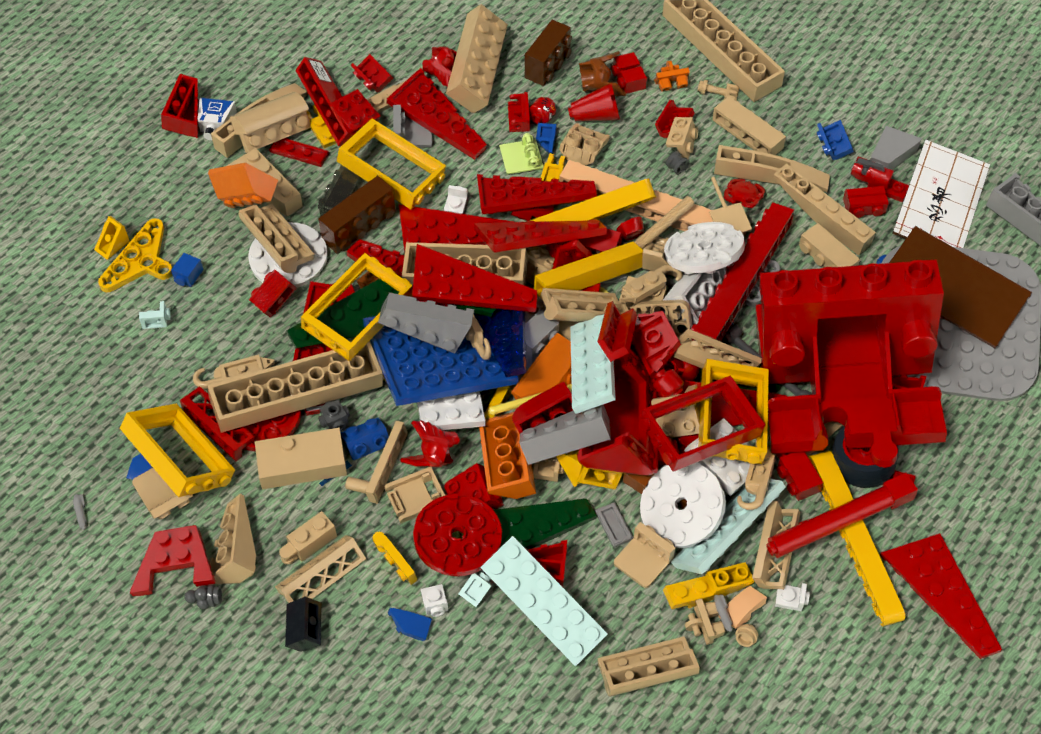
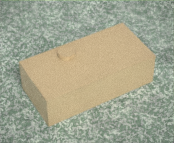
[255,428,347,490]

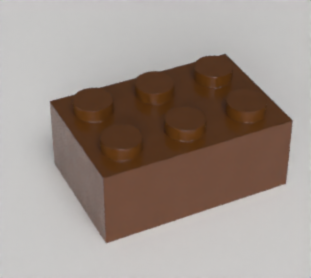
[525,19,572,86]

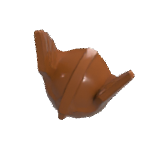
[579,51,626,96]

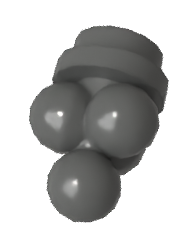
[184,584,222,609]

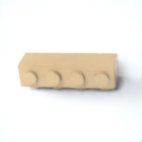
[712,96,786,155]

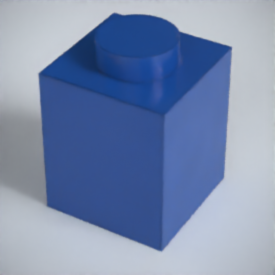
[171,253,204,287]

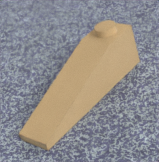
[209,493,256,584]

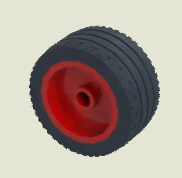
[832,426,899,488]

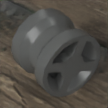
[666,151,690,175]

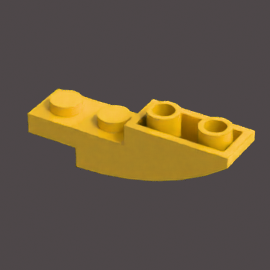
[663,562,755,609]

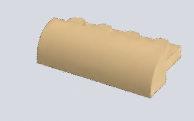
[230,92,311,153]
[239,204,314,273]
[541,288,628,322]
[598,636,700,697]

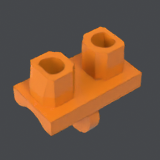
[654,60,690,92]

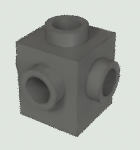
[318,399,350,431]

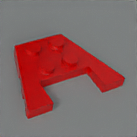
[130,525,216,596]

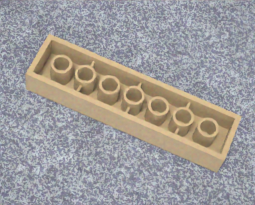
[662,0,785,102]
[207,341,383,433]

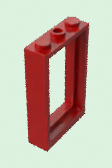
[639,375,766,472]

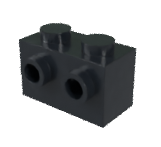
[285,596,322,652]

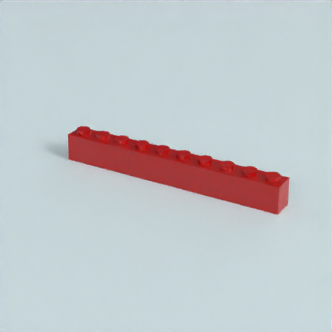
[691,202,794,348]

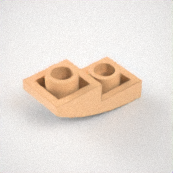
[719,586,767,629]

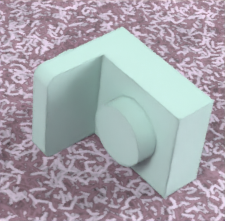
[139,301,171,329]
[458,570,495,607]

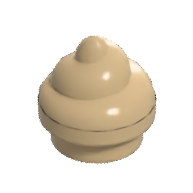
[735,624,758,647]

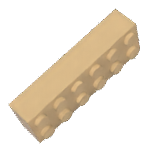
[446,4,508,113]
[402,242,527,285]

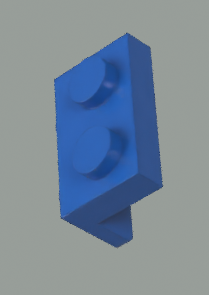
[816,120,854,160]
[341,417,389,460]

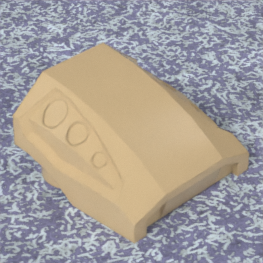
[559,123,610,165]

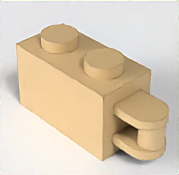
[279,511,337,564]

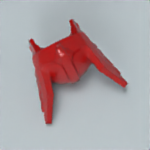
[422,46,457,87]
[400,420,460,468]

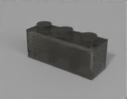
[318,165,364,216]

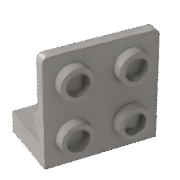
[393,105,432,148]

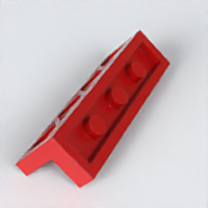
[597,301,637,362]
[180,386,255,462]

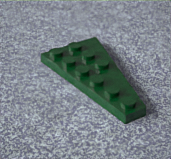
[286,279,399,349]
[458,498,597,550]

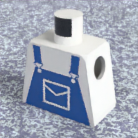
[198,98,237,140]

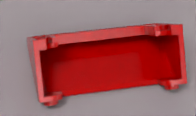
[577,350,658,476]

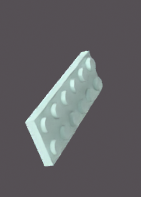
[570,314,616,414]
[671,479,785,574]
[480,536,608,666]

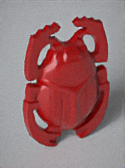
[723,179,765,208]

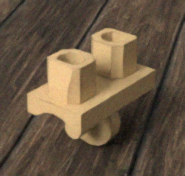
[685,599,725,645]

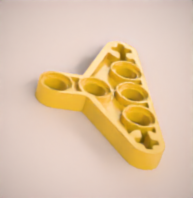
[98,218,172,292]

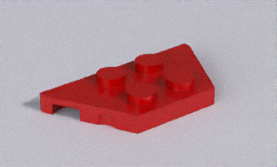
[632,311,681,379]

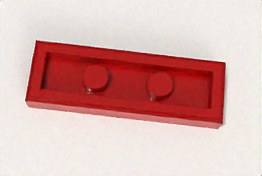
[269,138,329,167]

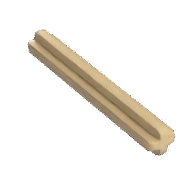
[635,196,694,249]

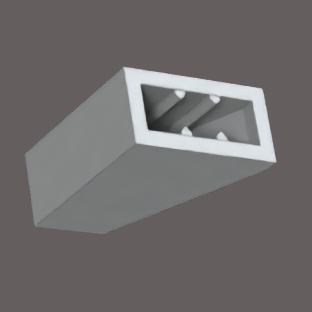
[870,126,922,170]

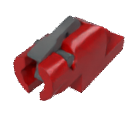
[851,156,909,202]

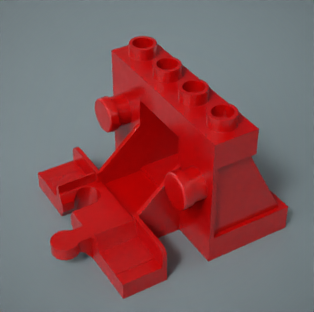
[755,259,947,468]

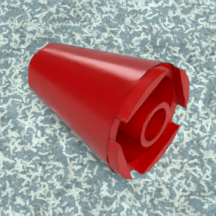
[568,83,620,121]

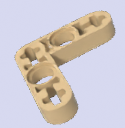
[632,300,692,341]

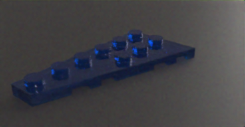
[473,309,526,378]

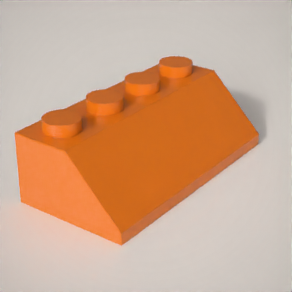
[208,162,278,208]
[511,333,572,400]
[479,412,536,499]

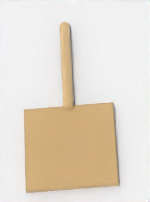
[709,177,752,233]

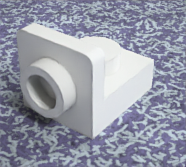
[444,185,468,214]
[775,583,810,611]
[420,584,448,617]

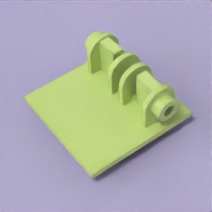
[499,133,544,175]

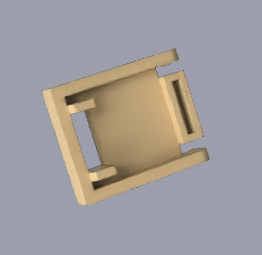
[384,466,445,524]

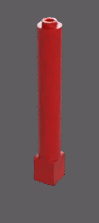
[766,472,918,558]

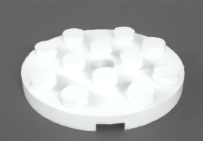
[248,222,328,288]
[664,222,745,274]
[640,463,726,548]

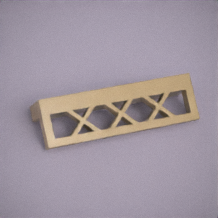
[674,329,762,386]
[752,501,800,589]
[275,535,366,603]

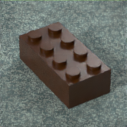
[318,175,396,254]

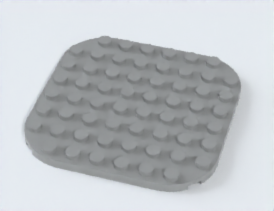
[881,246,1041,401]

